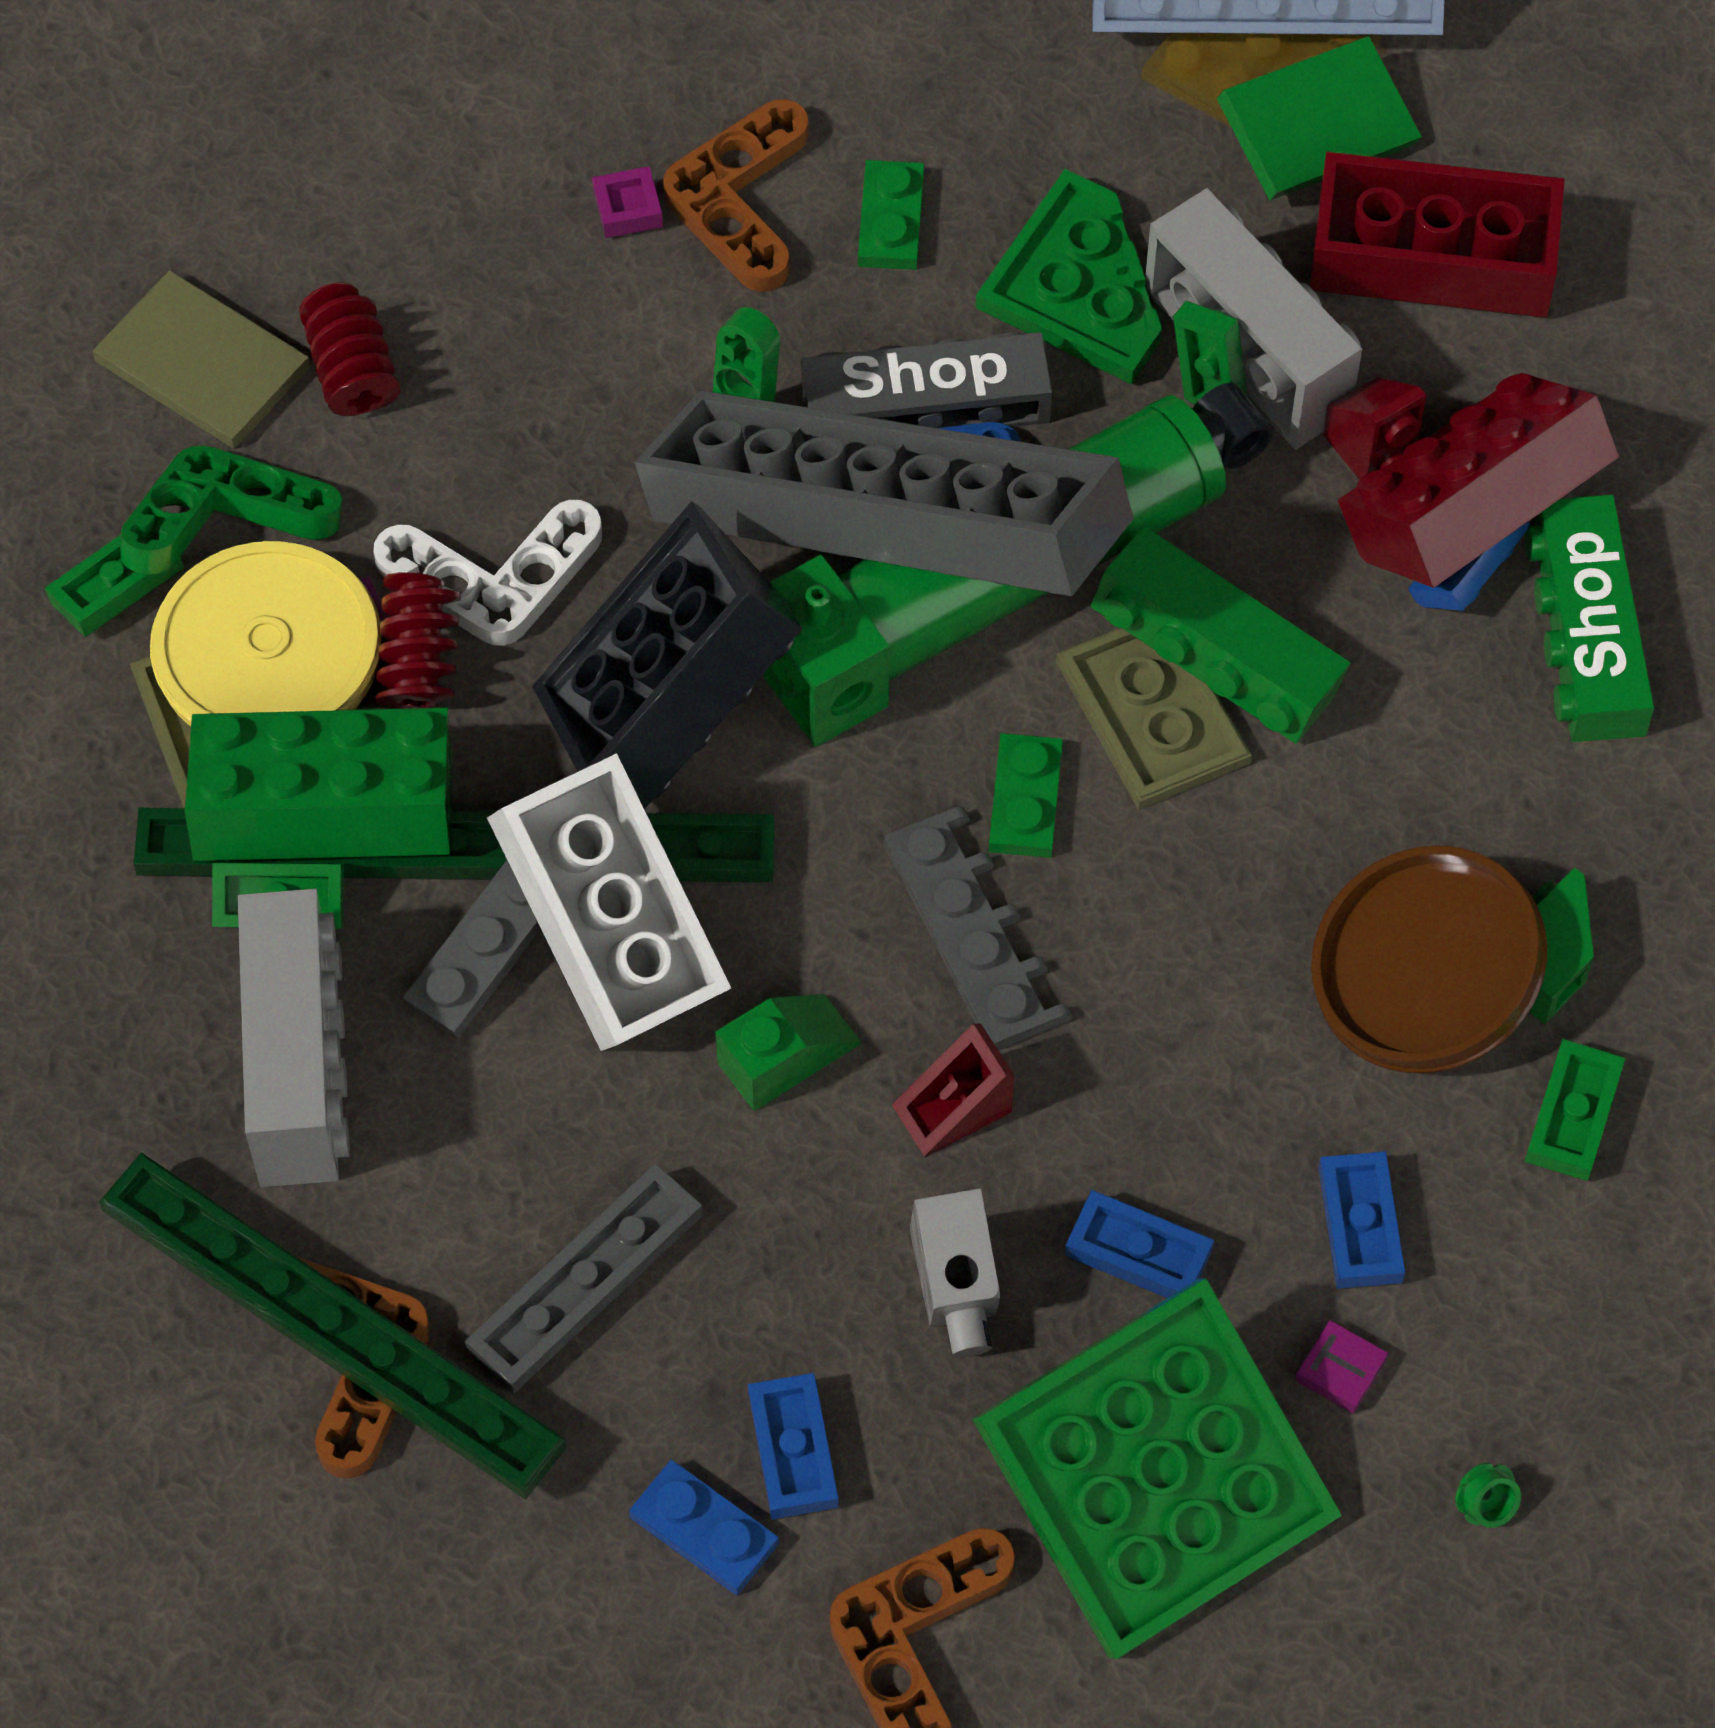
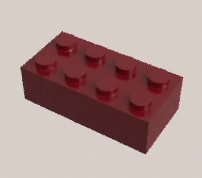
[1309,152,1565,318]
[1337,373,1619,588]

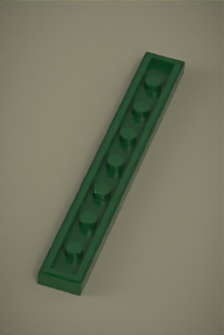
[99,1152,567,1500]

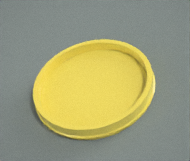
[150,541,382,726]

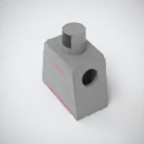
[909,1188,1000,1357]

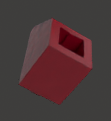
[1323,377,1426,480]

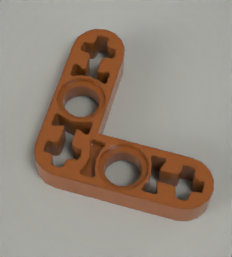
[663,99,809,292]
[296,1256,430,1479]
[829,1528,1015,1728]

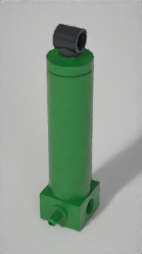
[762,382,1273,748]

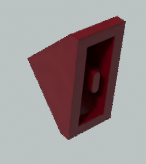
[892,1024,1014,1157]

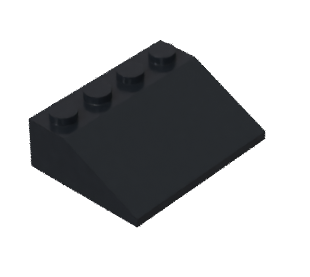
[532,501,803,810]

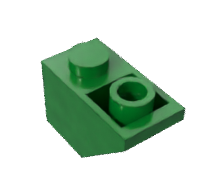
[1529,868,1594,1025]

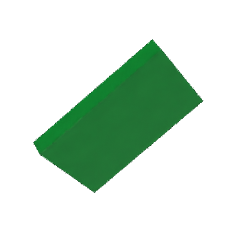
[1217,36,1422,201]

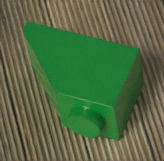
[715,993,861,1111]

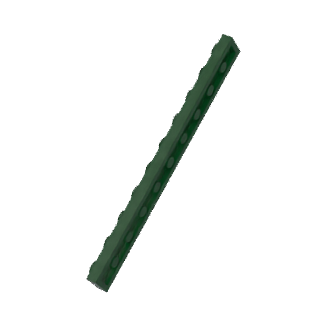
[133,807,775,882]

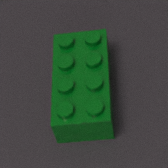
[185,708,453,861]

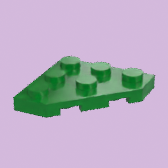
[975,169,1162,385]

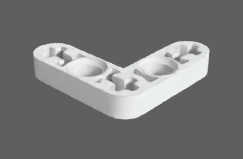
[373,500,602,646]

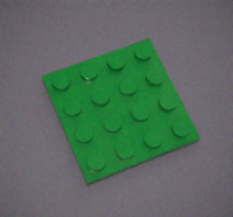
[972,1278,1342,1659]

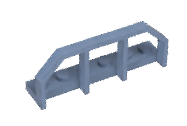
[1092,0,1445,35]

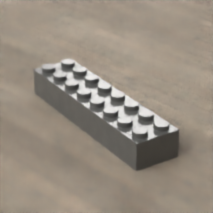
[634,390,1134,596]

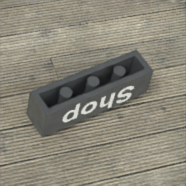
[801,332,1052,428]

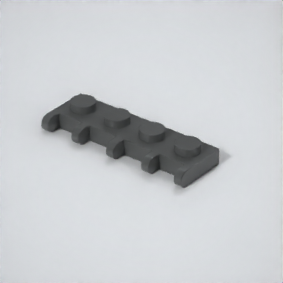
[884,806,1073,1050]

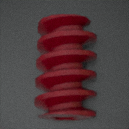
[299,282,401,416]
[375,572,461,709]

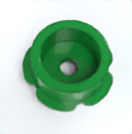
[1455,1462,1521,1528]

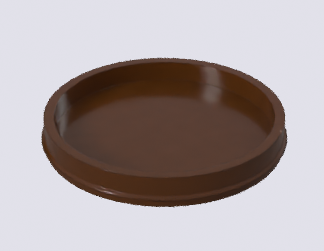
[1311,845,1547,1073]

